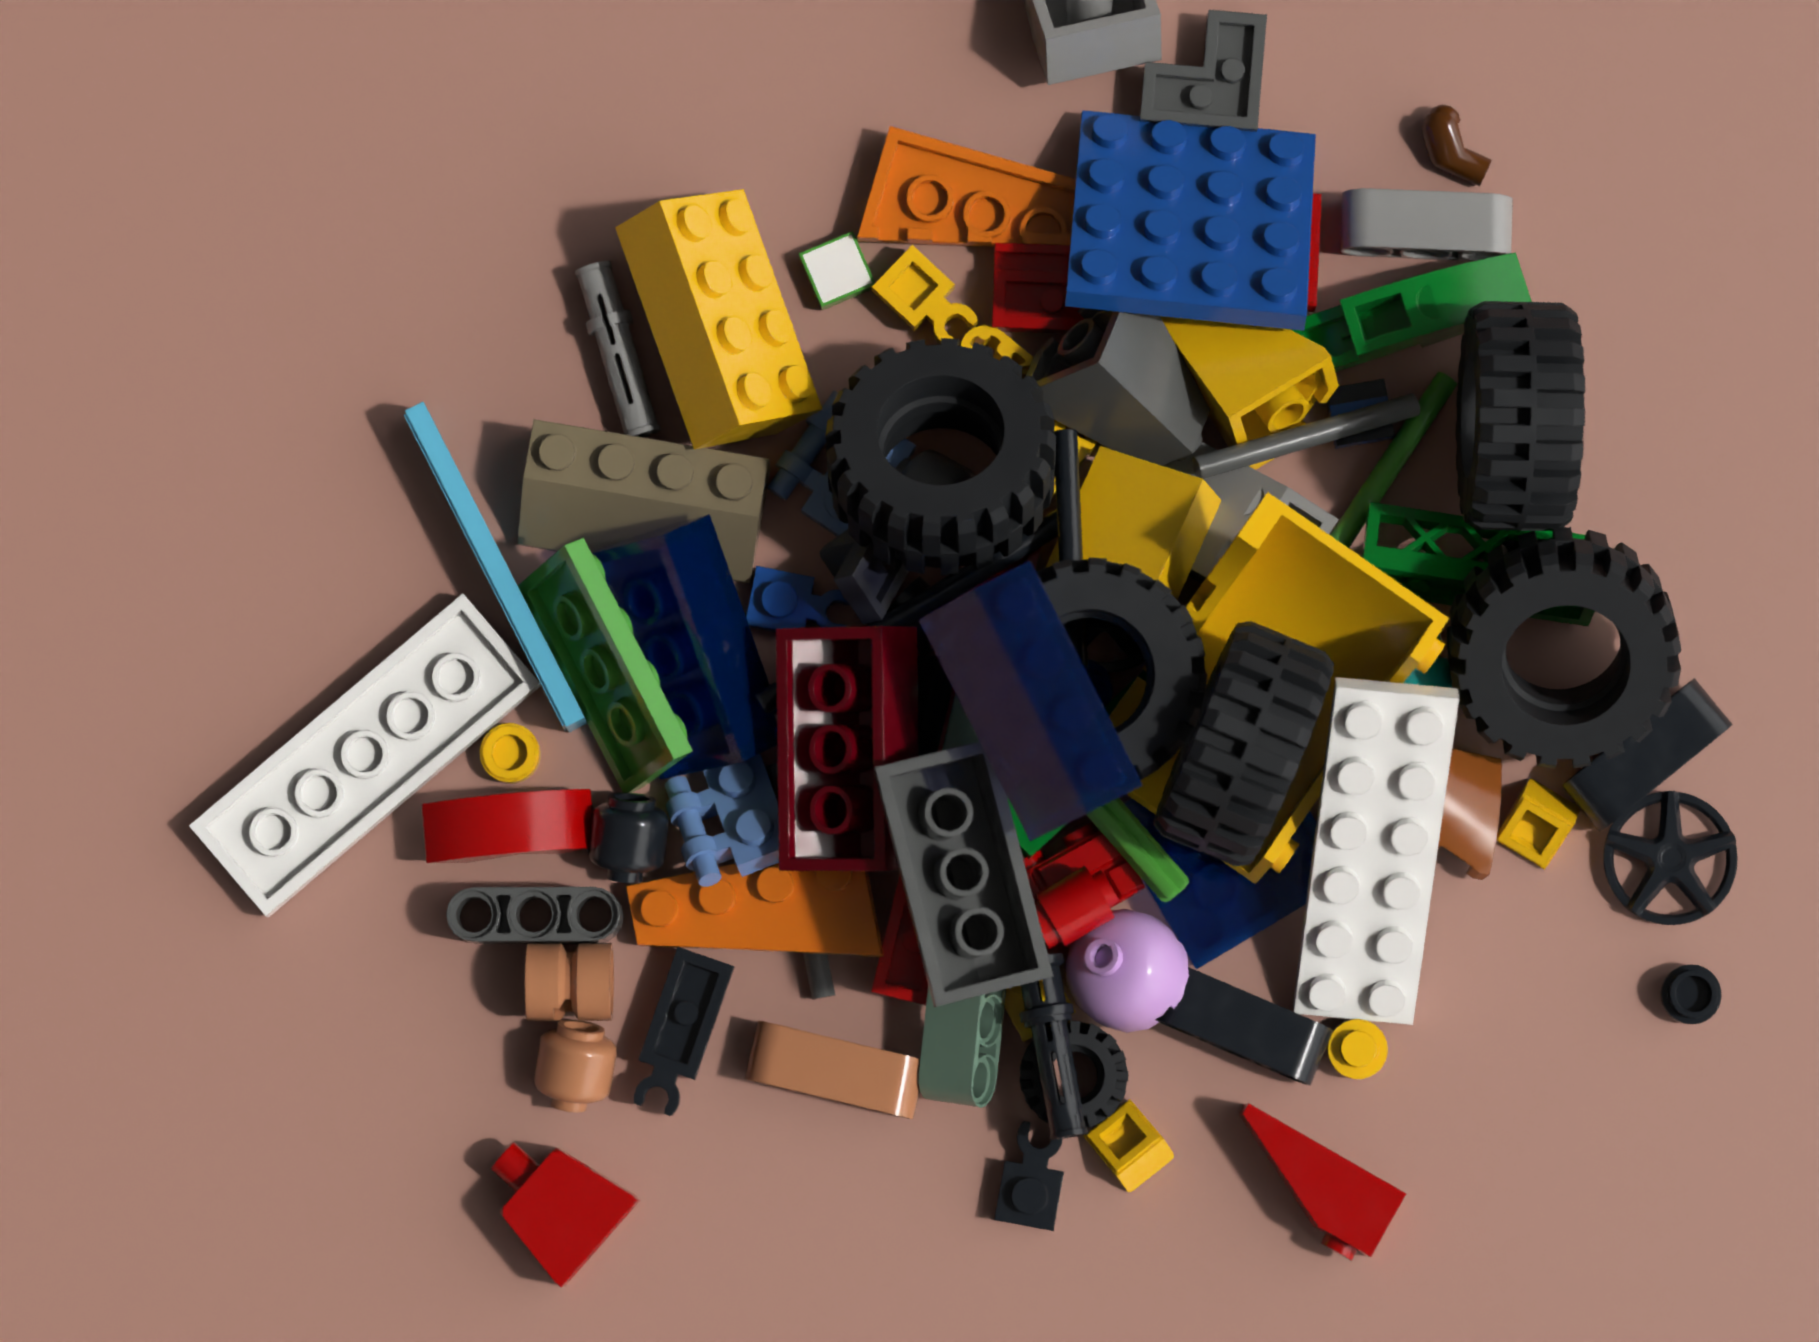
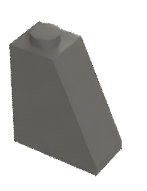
[1025,308,1210,466]

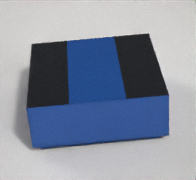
[1327,379,1395,449]

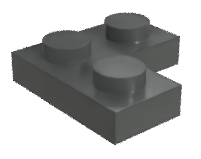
[1140,10,1267,132]

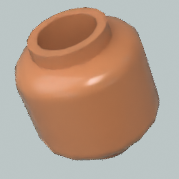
[534,1020,617,1113]

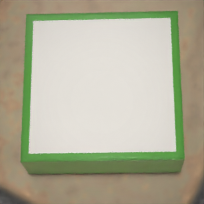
[799,231,875,310]

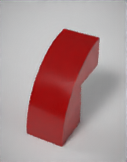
[421,789,592,863]

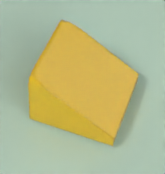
[1496,779,1580,870]
[1084,1099,1174,1192]

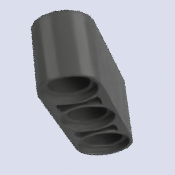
[446,887,624,944]

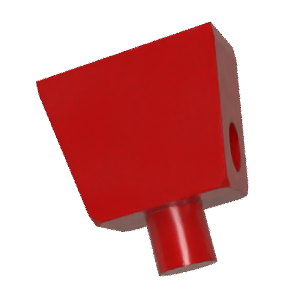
[491,1142,641,1287]

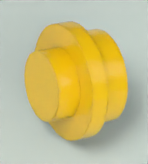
[1327,1019,1388,1079]

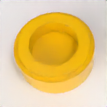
[480,723,541,784]

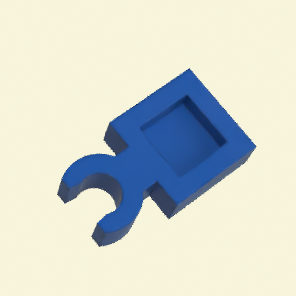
[745,566,850,632]

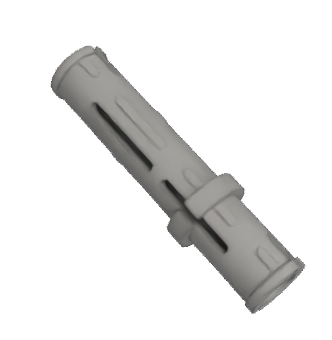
[575,260,661,437]

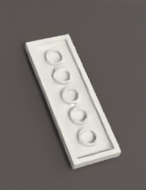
[189,594,541,917]
[1293,677,1459,1025]

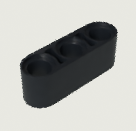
[1562,678,1733,832]
[1156,967,1333,1086]

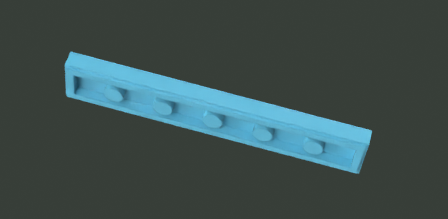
[404,402,587,733]

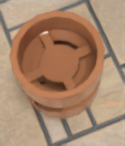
[525,943,614,1021]

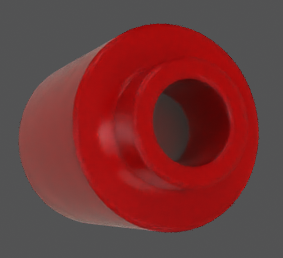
[1034,866,1119,949]

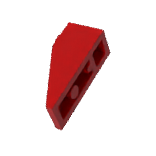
[1239,1103,1406,1261]

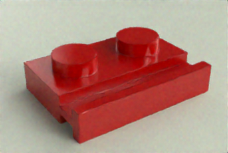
[992,243,1084,334]

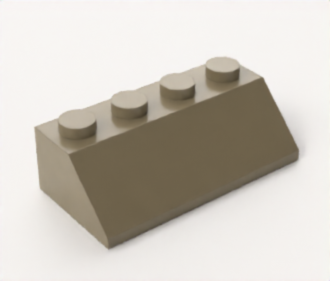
[517,419,771,584]

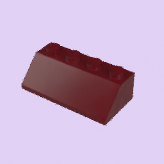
[776,626,919,871]

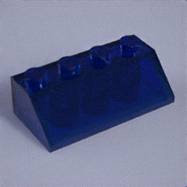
[591,514,777,780]
[919,561,1143,841]

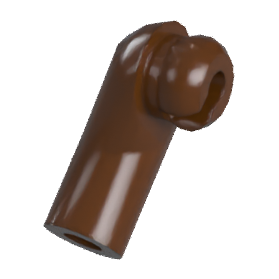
[1421,105,1492,186]

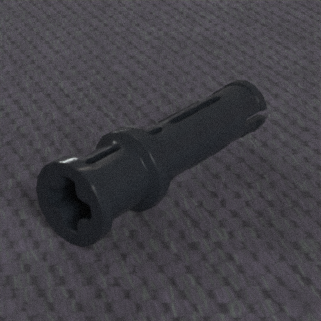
[1019,953,1088,1141]

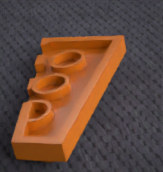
[857,126,1076,247]
[626,863,884,957]

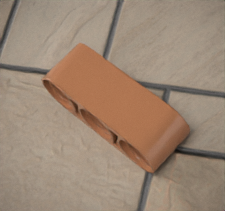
[744,1021,920,1119]

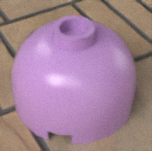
[1065,909,1189,1033]

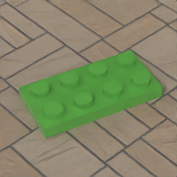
[518,537,693,793]

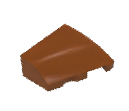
[1438,749,1502,880]

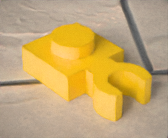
[872,245,978,344]

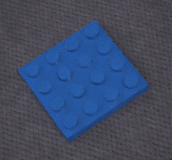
[1065,110,1316,331]

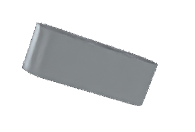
[1341,188,1513,261]

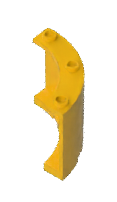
[1098,492,1449,884]

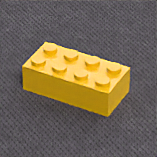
[615,189,823,450]

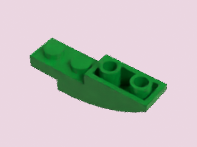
[1290,252,1532,372]

